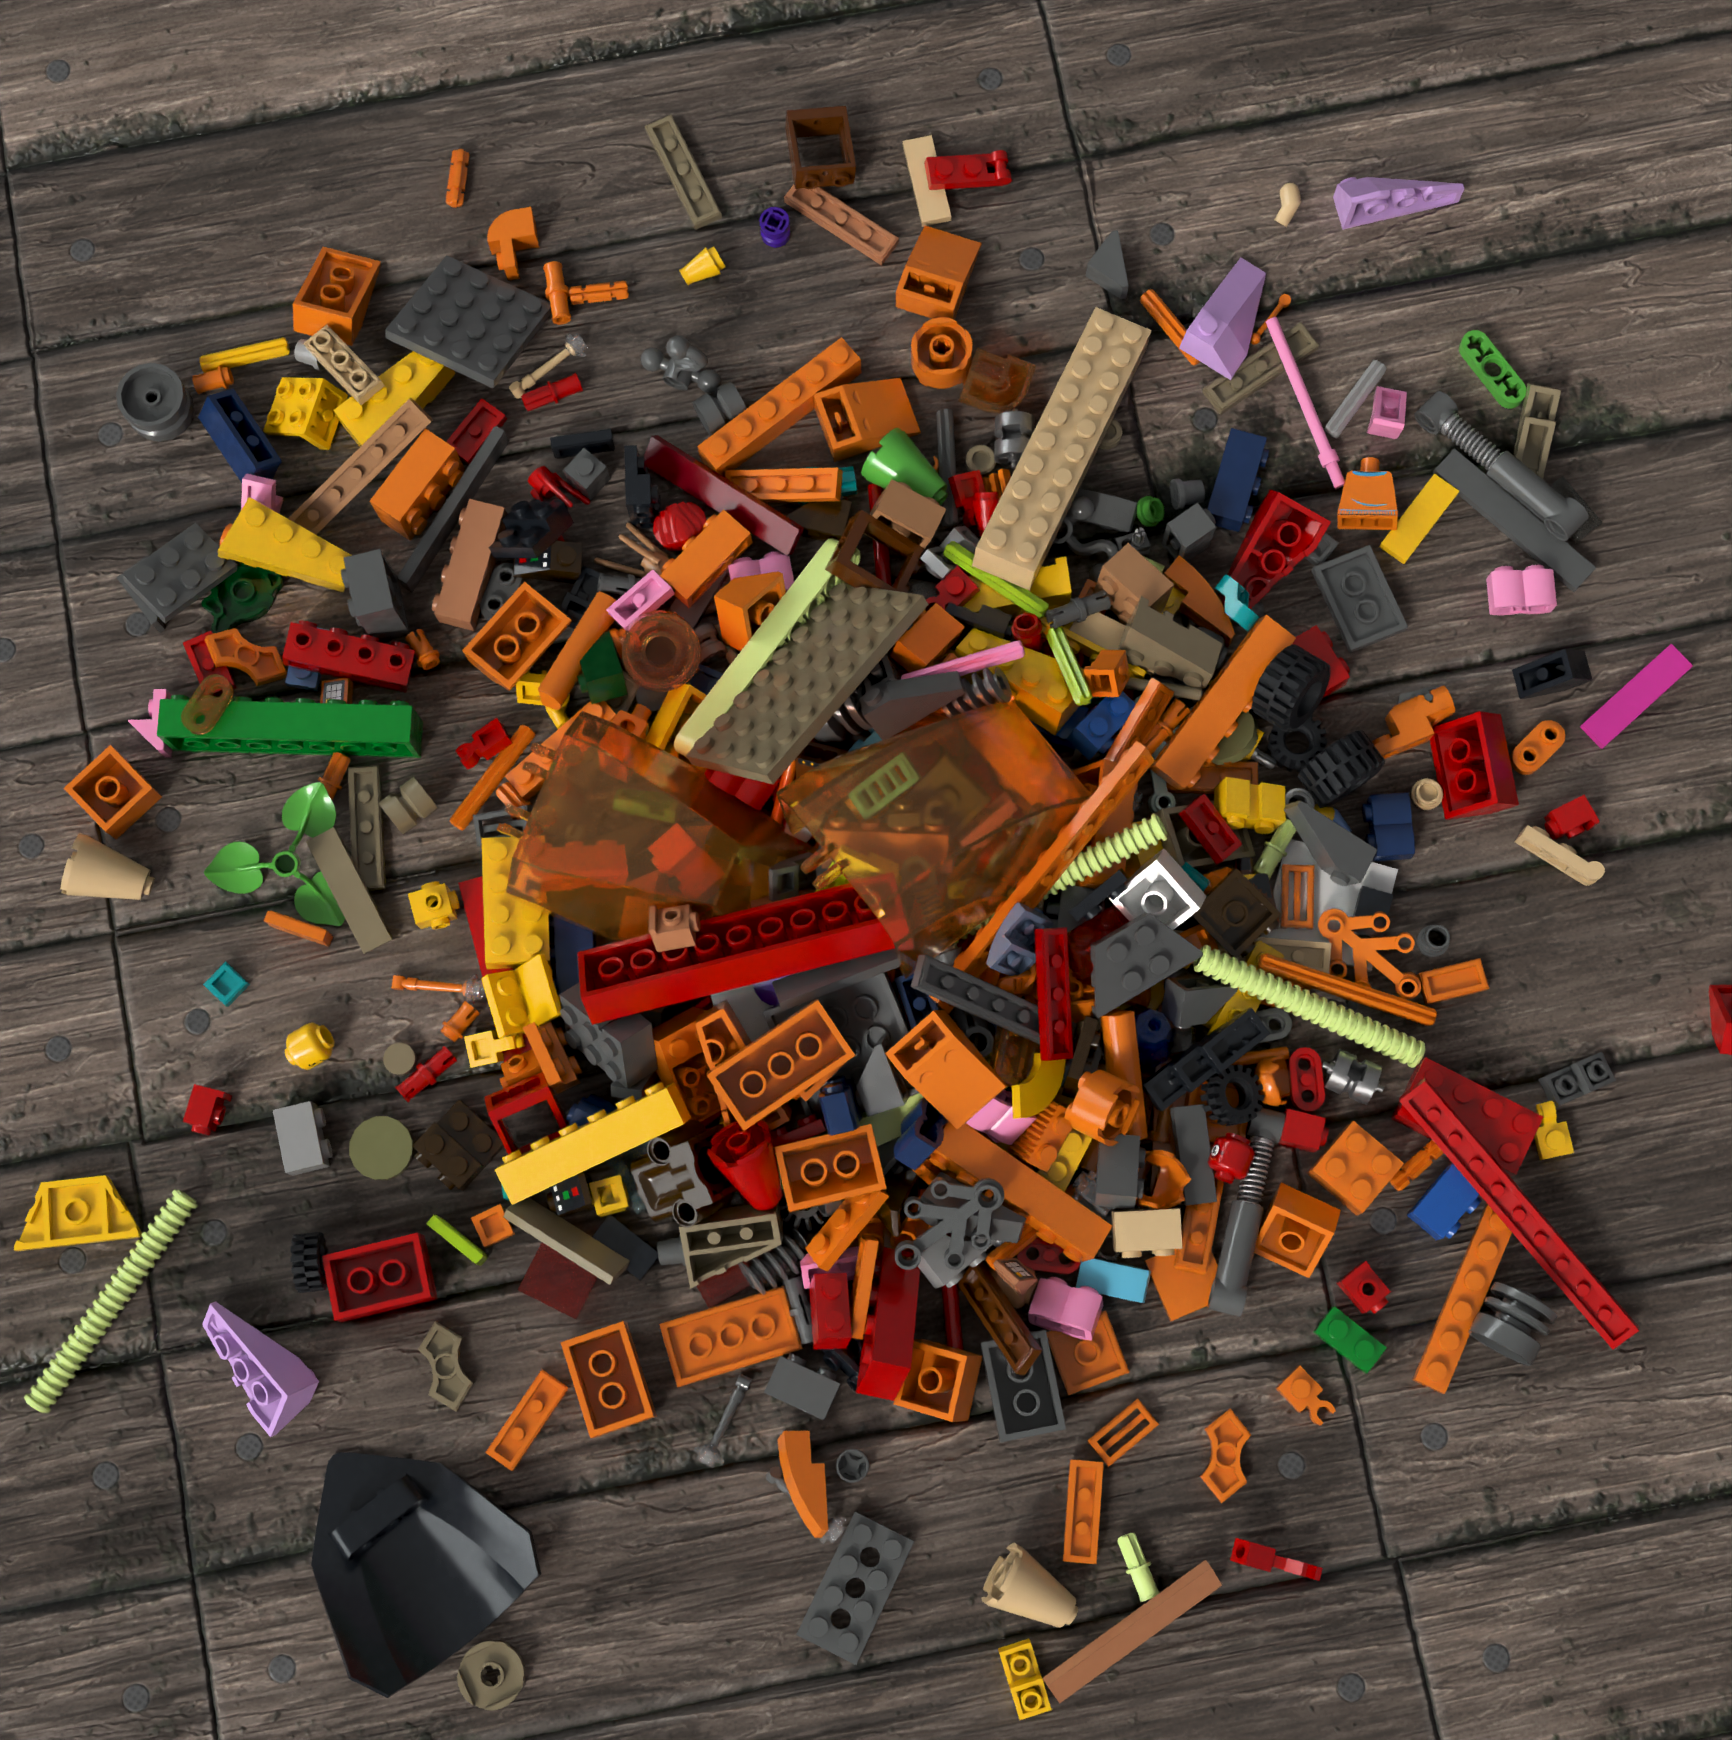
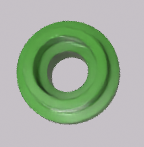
[1136,496,1164,527]

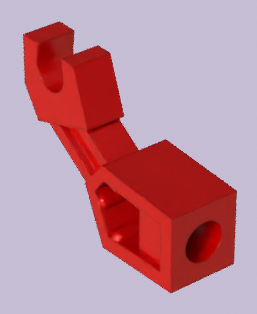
[1230,1538,1323,1581]

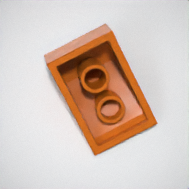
[293,247,381,346]

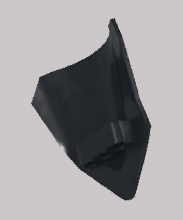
[311,1452,541,1698]

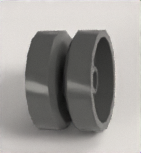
[116,363,194,442]

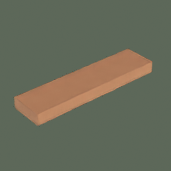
[784,185,899,266]

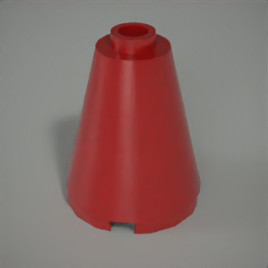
[707,1120,782,1210]

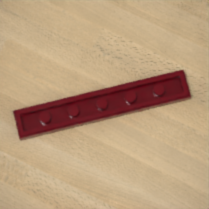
[644,435,804,556]

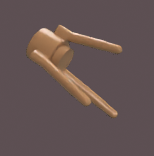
[594,523,670,578]

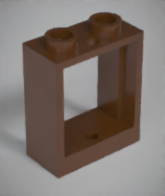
[785,106,856,189]
[825,509,924,593]

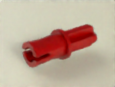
[521,373,583,411]

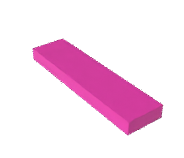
[1580,644,1693,749]

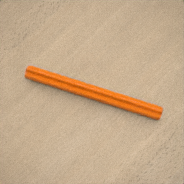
[1257,953,1437,1026]

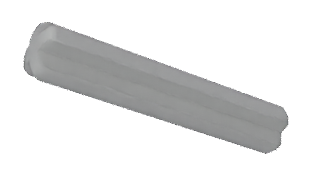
[1324,360,1386,438]

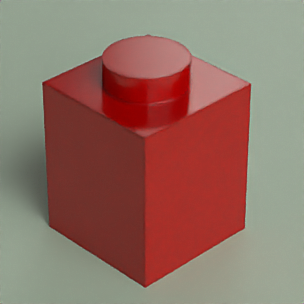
[1278,1109,1329,1153]

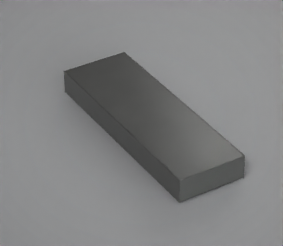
[1170,1104,1217,1206]

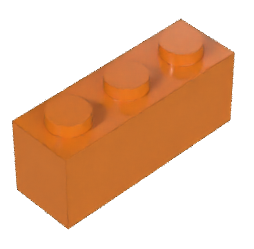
[660,509,752,608]

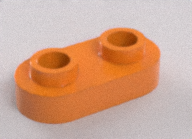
[1510,720,1565,775]

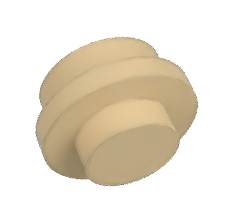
[1411,778,1443,810]

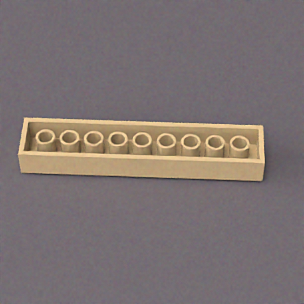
[972,307,1152,591]

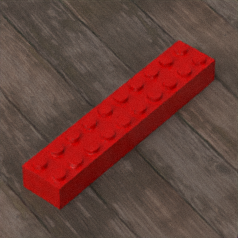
[577,872,912,1025]

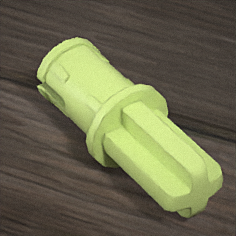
[1253,819,1296,880]
[1117,1532,1160,1602]

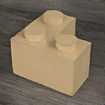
[1111,1206,1183,1258]

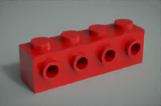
[282,620,415,693]

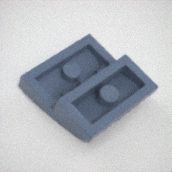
[986,902,1054,976]

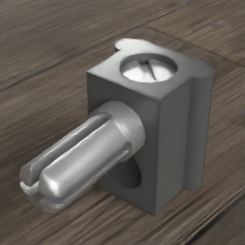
[1113,527,1150,556]

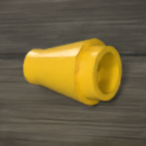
[679,246,726,286]

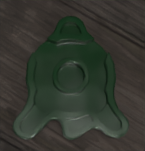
[201,562,284,633]

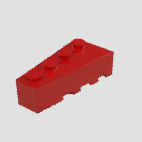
[856,1247,920,1401]

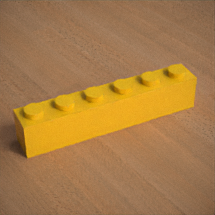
[495,1082,692,1205]

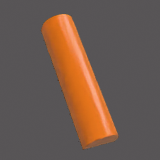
[538,591,616,710]
[1100,1009,1148,1140]

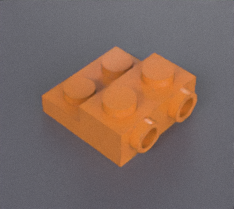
[523,1021,582,1094]

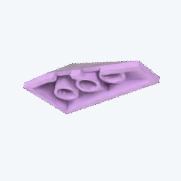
[1333,177,1464,229]
[1179,258,1266,380]
[202,1301,319,1437]

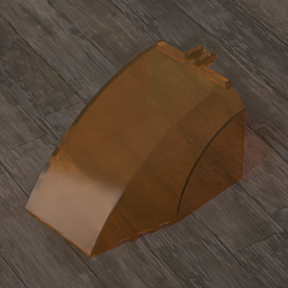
[776,701,1092,979]

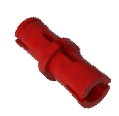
[395,1046,457,1103]

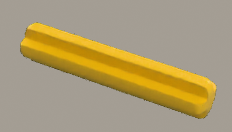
[199,337,290,373]

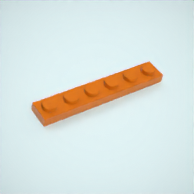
[1412,1203,1512,1394]

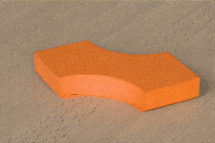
[205,628,287,686]
[1200,1408,1251,1503]

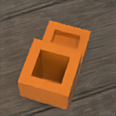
[487,207,539,280]

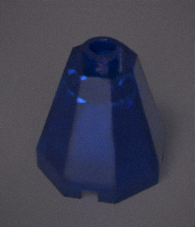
[1124,1003,1175,1074]

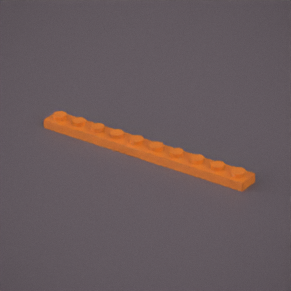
[929,741,1155,1014]

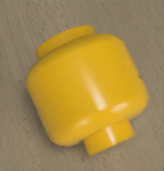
[285,1022,335,1070]

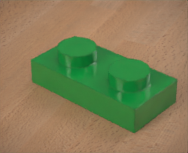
[1313,1306,1387,1374]

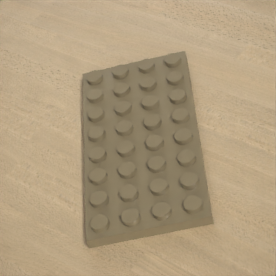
[686,583,929,784]

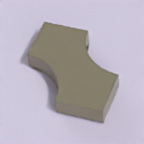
[418,1321,475,1412]

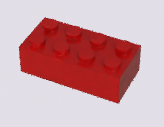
[1391,1057,1544,1177]

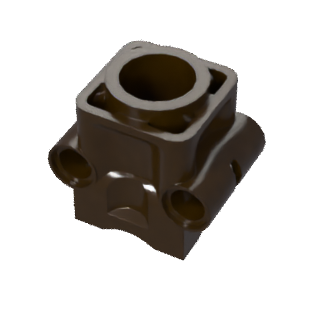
[631,1119,737,1227]

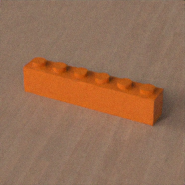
[697,337,862,477]
[1149,615,1296,791]
[929,1121,1112,1262]

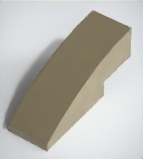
[1514,383,1561,479]

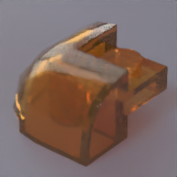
[958,348,1037,414]

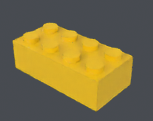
[481,836,551,970]

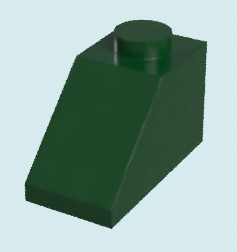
[577,631,628,704]

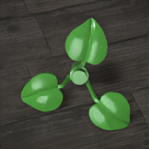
[204,782,345,926]

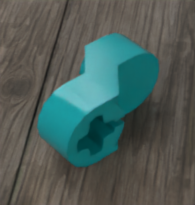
[1214,574,1260,631]

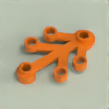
[1318,908,1421,999]

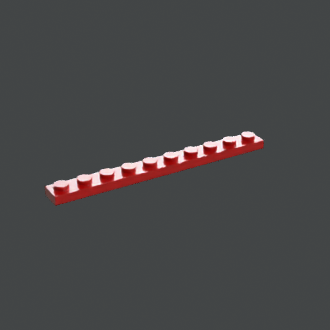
[1399,1078,1639,1349]

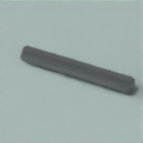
[936,409,959,527]

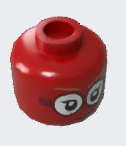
[1208,1133,1255,1184]

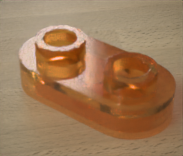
[181,674,234,735]

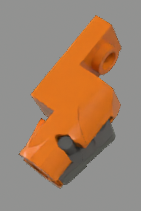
[1372,685,1455,759]

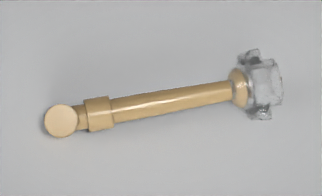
[509,333,588,399]

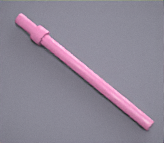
[1266,317,1345,489]

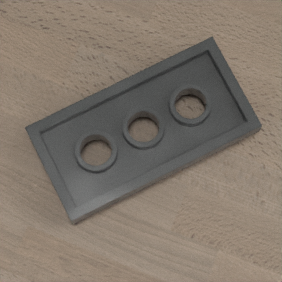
[796,1511,914,1665]

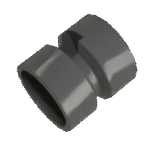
[692,381,747,436]

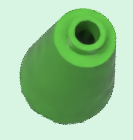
[861,428,948,506]

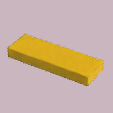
[1379,474,1459,564]

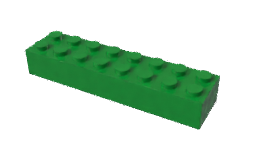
[157,695,423,758]

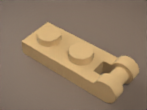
[1515,825,1605,886]

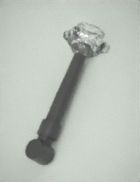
[693,1374,752,1468]
[766,1466,846,1544]

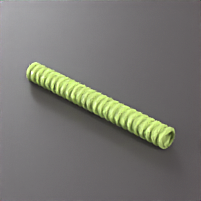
[946,813,1168,943]
[1193,945,1425,1068]
[24,1189,198,1413]

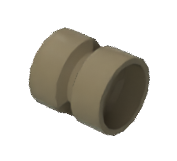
[378,776,438,835]

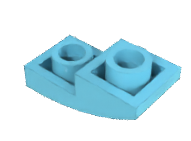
[1076,1258,1151,1303]

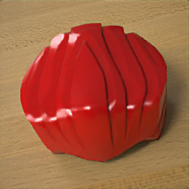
[653,501,706,551]

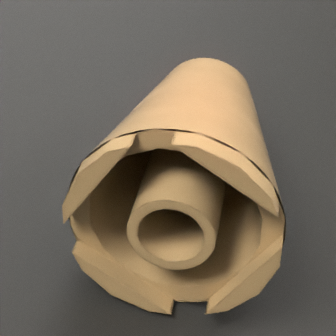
[60,833,155,900]
[982,1543,1078,1628]

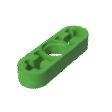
[1459,330,1526,409]

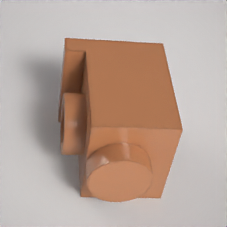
[648,904,701,952]

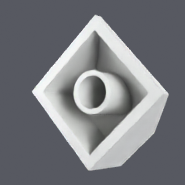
[1109,848,1207,930]

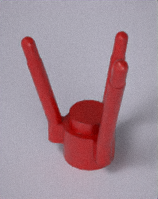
[528,466,590,541]

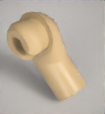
[1274,183,1301,227]

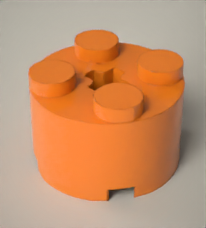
[911,317,972,389]
[1065,1069,1140,1146]

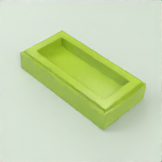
[426,1215,488,1266]

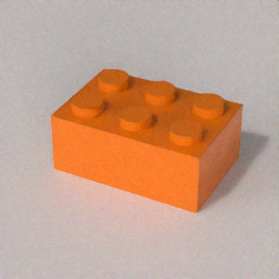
[370,428,465,541]
[560,1321,657,1438]

